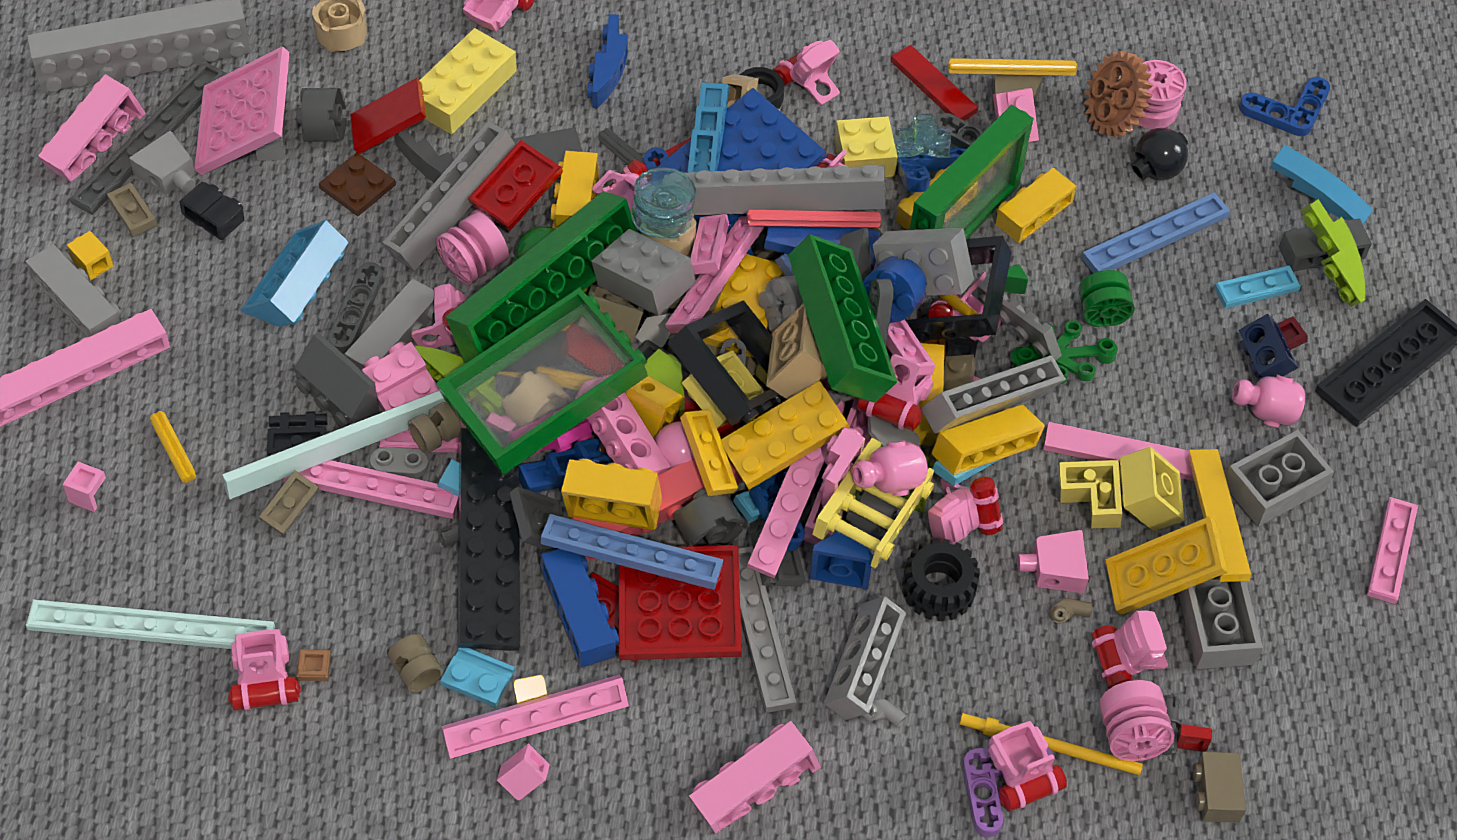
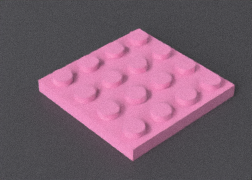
[194,46,290,175]

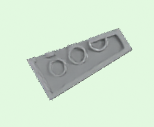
[977,279,1062,361]

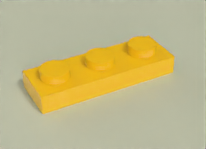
[680,410,738,496]

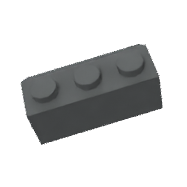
[295,332,380,428]

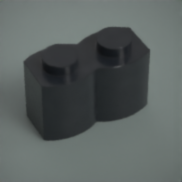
[179,182,244,240]

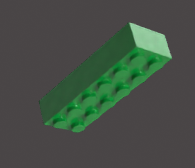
[788,234,898,403]

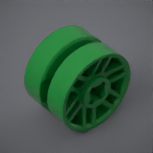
[1078,270,1135,327]

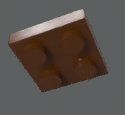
[319,152,396,216]

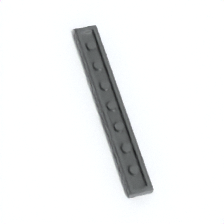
[70,62,226,215]

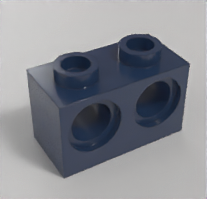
[1239,314,1298,378]

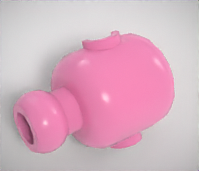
[1232,374,1306,428]
[852,440,928,496]

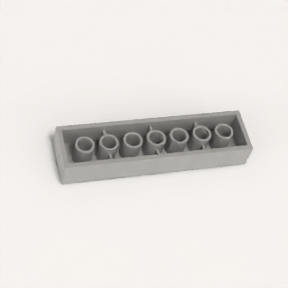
[27,0,251,93]

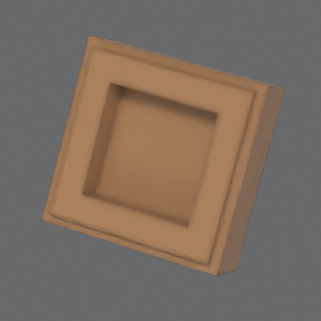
[297,649,331,681]

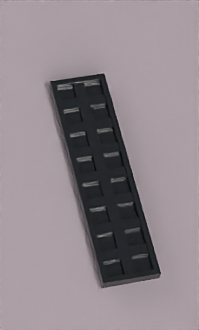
[458,428,520,651]

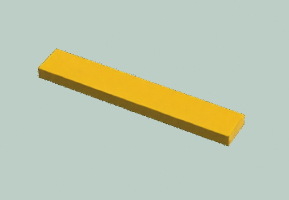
[1188,449,1251,582]

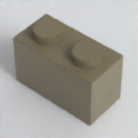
[1193,752,1246,823]

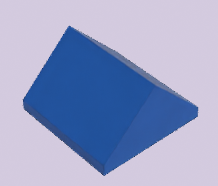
[809,531,874,589]

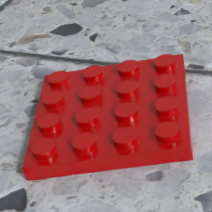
[619,545,742,660]

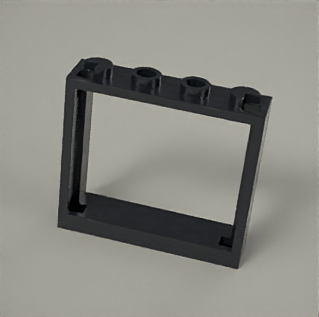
[905,236,1012,341]
[668,300,787,426]

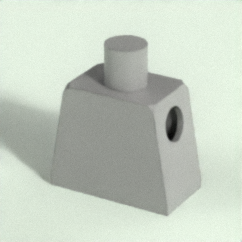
[129,131,195,194]

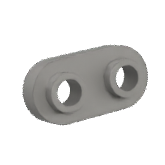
[370,447,429,478]

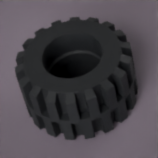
[902,539,980,621]

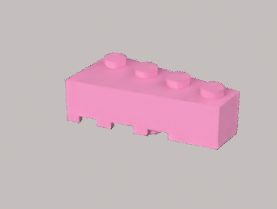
[38,74,146,182]
[689,721,821,833]

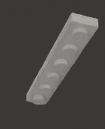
[739,546,796,713]

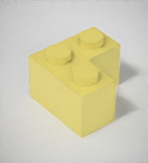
[1059,460,1122,529]

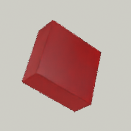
[1177,724,1212,752]

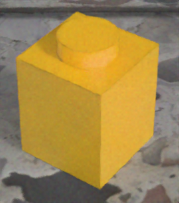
[67,231,113,281]

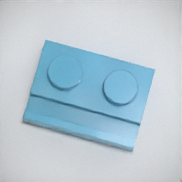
[440,648,515,708]

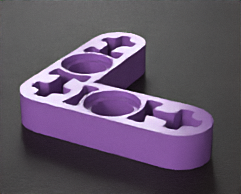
[963,747,1052,837]

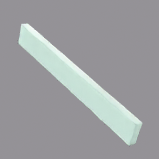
[223,391,445,499]
[26,599,275,649]

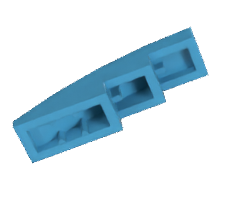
[688,82,729,172]
[1270,145,1373,225]

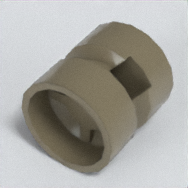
[408,402,462,454]
[388,634,443,693]

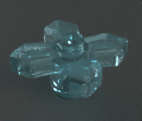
[896,114,951,157]

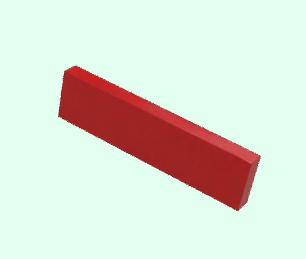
[891,45,978,121]

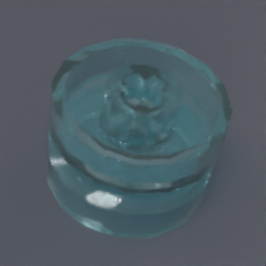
[631,167,696,239]

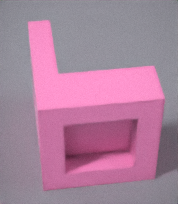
[63,462,106,512]
[497,743,550,800]

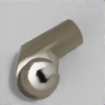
[1050,598,1092,623]

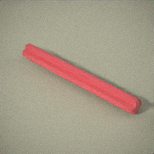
[746,210,881,228]

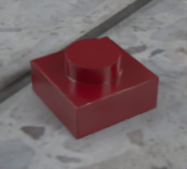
[1278,316,1308,350]

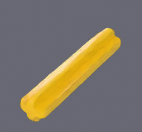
[150,411,196,483]

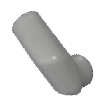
[862,699,907,728]

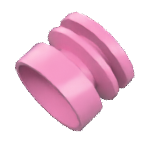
[1138,60,1186,129]
[436,212,509,285]
[1099,680,1175,761]

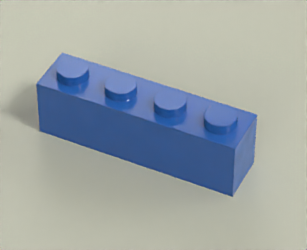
[541,549,619,668]

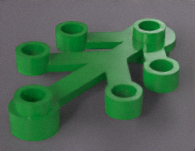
[1011,320,1118,384]

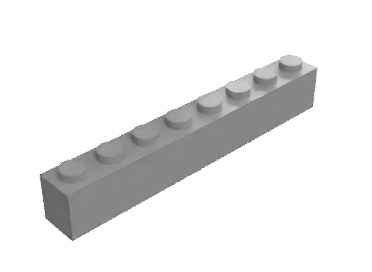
[662,164,886,215]

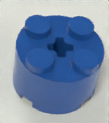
[863,256,927,324]

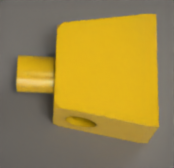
[625,376,683,439]

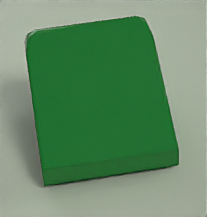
[1004,264,1028,294]

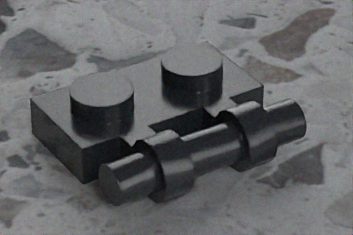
[267,411,328,456]

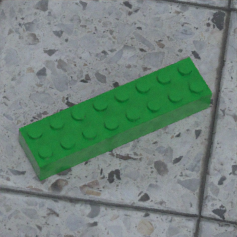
[445,191,638,363]

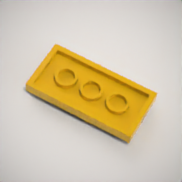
[703,254,785,358]
[721,381,850,490]
[1105,516,1228,614]

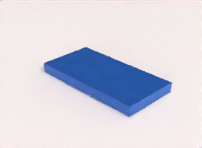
[764,227,881,272]

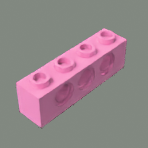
[575,375,671,475]

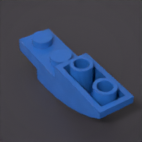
[587,14,628,108]

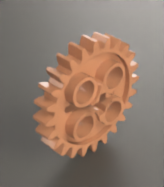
[1084,51,1153,137]

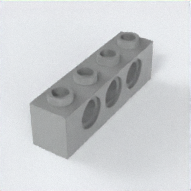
[824,596,906,720]

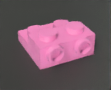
[362,342,439,412]
[820,427,865,506]

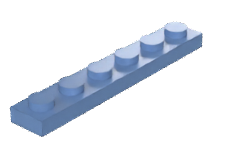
[1081,192,1230,273]
[541,514,723,590]

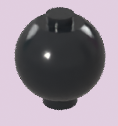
[1131,128,1188,181]

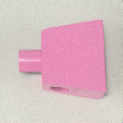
[1017,530,1089,593]

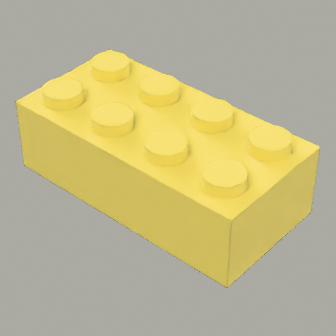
[419,28,517,135]

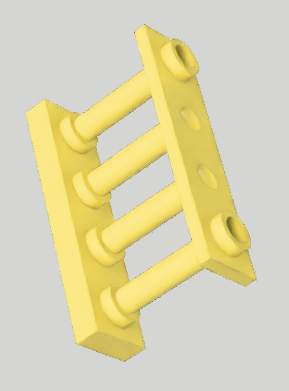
[812,438,934,569]

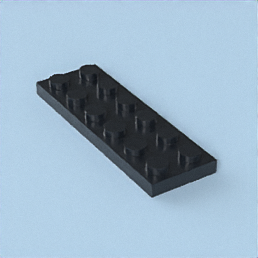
[1315,299,1457,427]

